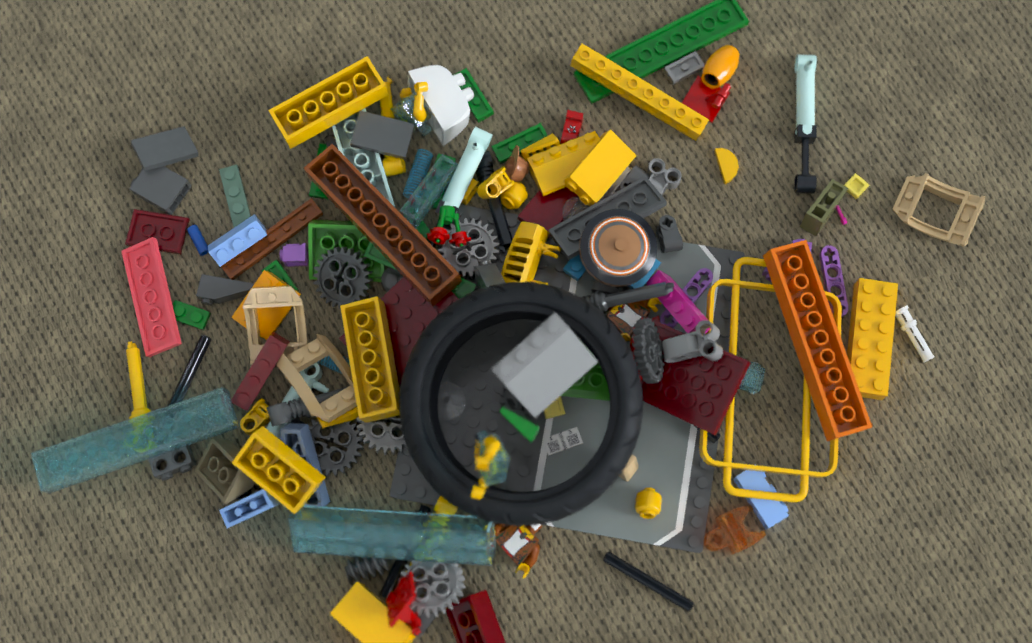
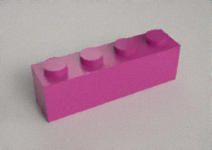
[646,270,711,334]

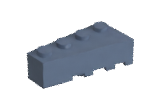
[280,423,330,509]

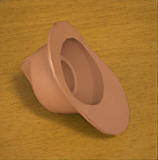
[504,145,530,182]

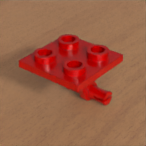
[682,76,731,123]
[386,571,421,635]

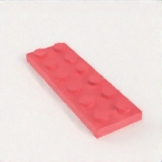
[121,237,182,357]

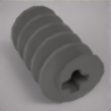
[345,549,390,585]

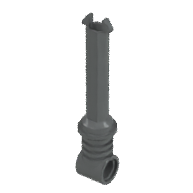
[582,282,674,314]
[267,386,349,426]

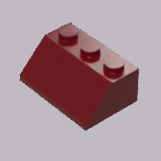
[445,590,506,643]

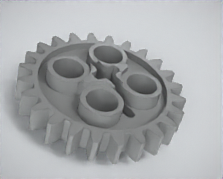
[438,218,499,279]
[357,416,407,455]
[398,551,465,618]

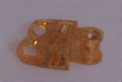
[704,505,766,555]

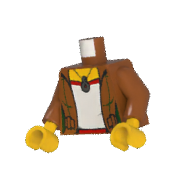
[606,297,662,342]
[481,523,542,579]

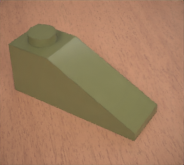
[800,179,849,236]

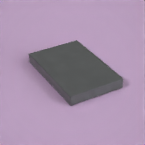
[350,111,414,160]
[131,126,199,171]

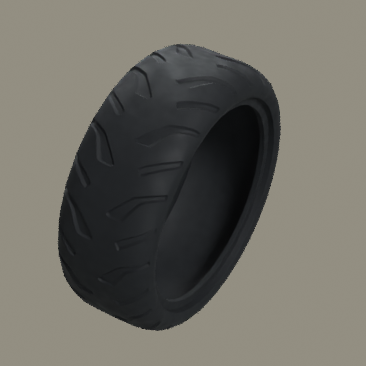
[400,282,643,526]

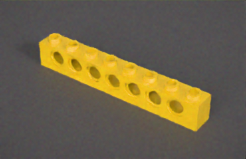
[570,43,709,141]

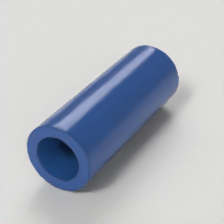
[187,225,209,256]

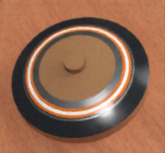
[579,209,657,287]

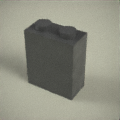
[129,166,192,215]

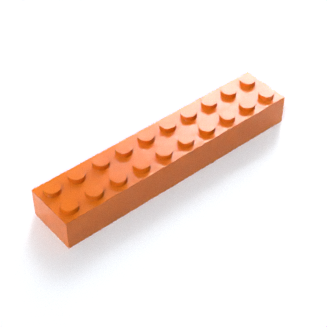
[763,240,872,441]

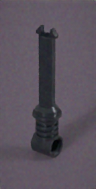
[475,151,513,253]

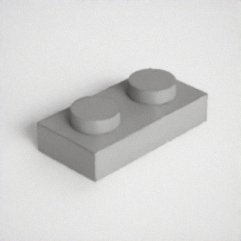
[664,51,704,85]

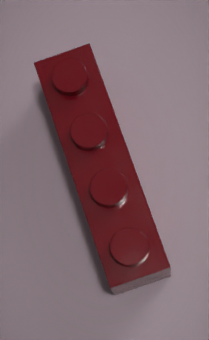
[230,332,290,411]

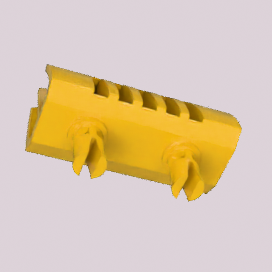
[501,222,560,285]

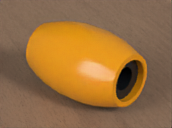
[701,45,740,89]

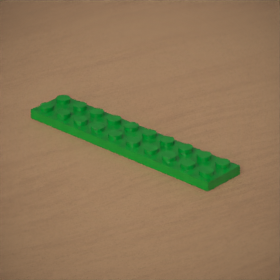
[574,0,749,104]

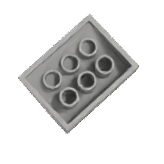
[492,313,598,418]

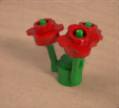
[426,205,472,247]

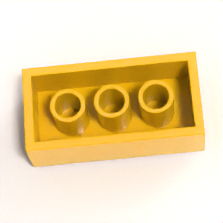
[232,426,326,514]

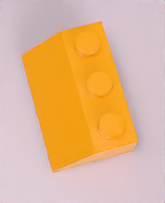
[231,270,301,340]

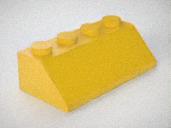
[526,131,600,196]

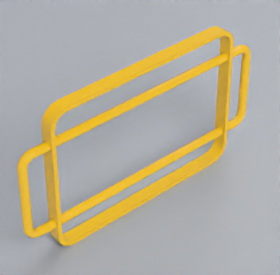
[699,257,842,502]

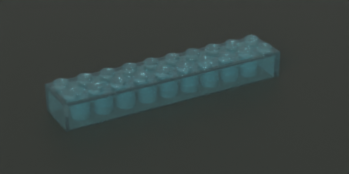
[31,388,239,493]
[288,506,496,566]

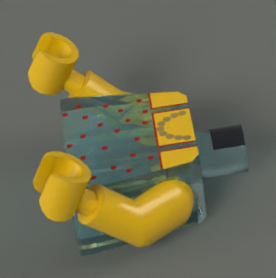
[390,82,432,136]
[471,431,510,499]

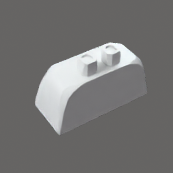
[408,65,474,146]

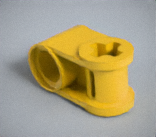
[477,167,515,199]
[240,398,270,436]

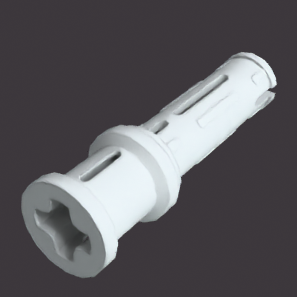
[895,305,934,363]

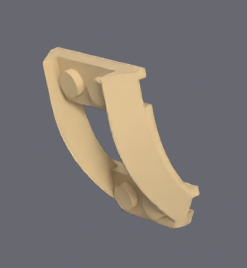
[893,173,985,247]
[243,286,308,365]
[276,334,357,422]

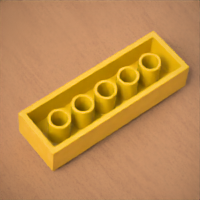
[268,56,388,149]
[847,278,898,400]
[340,296,400,423]

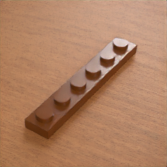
[221,198,323,280]

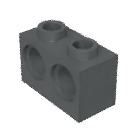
[147,440,197,481]

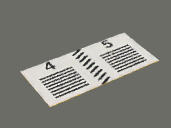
[543,427,583,455]

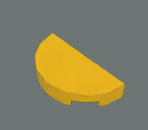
[714,148,739,184]

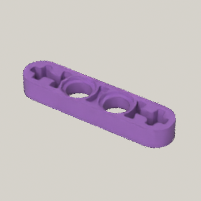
[819,245,848,318]
[660,268,713,328]

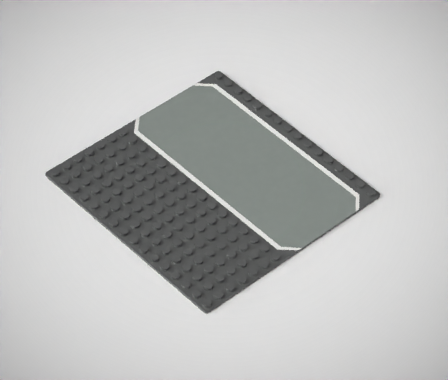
[390,205,745,553]

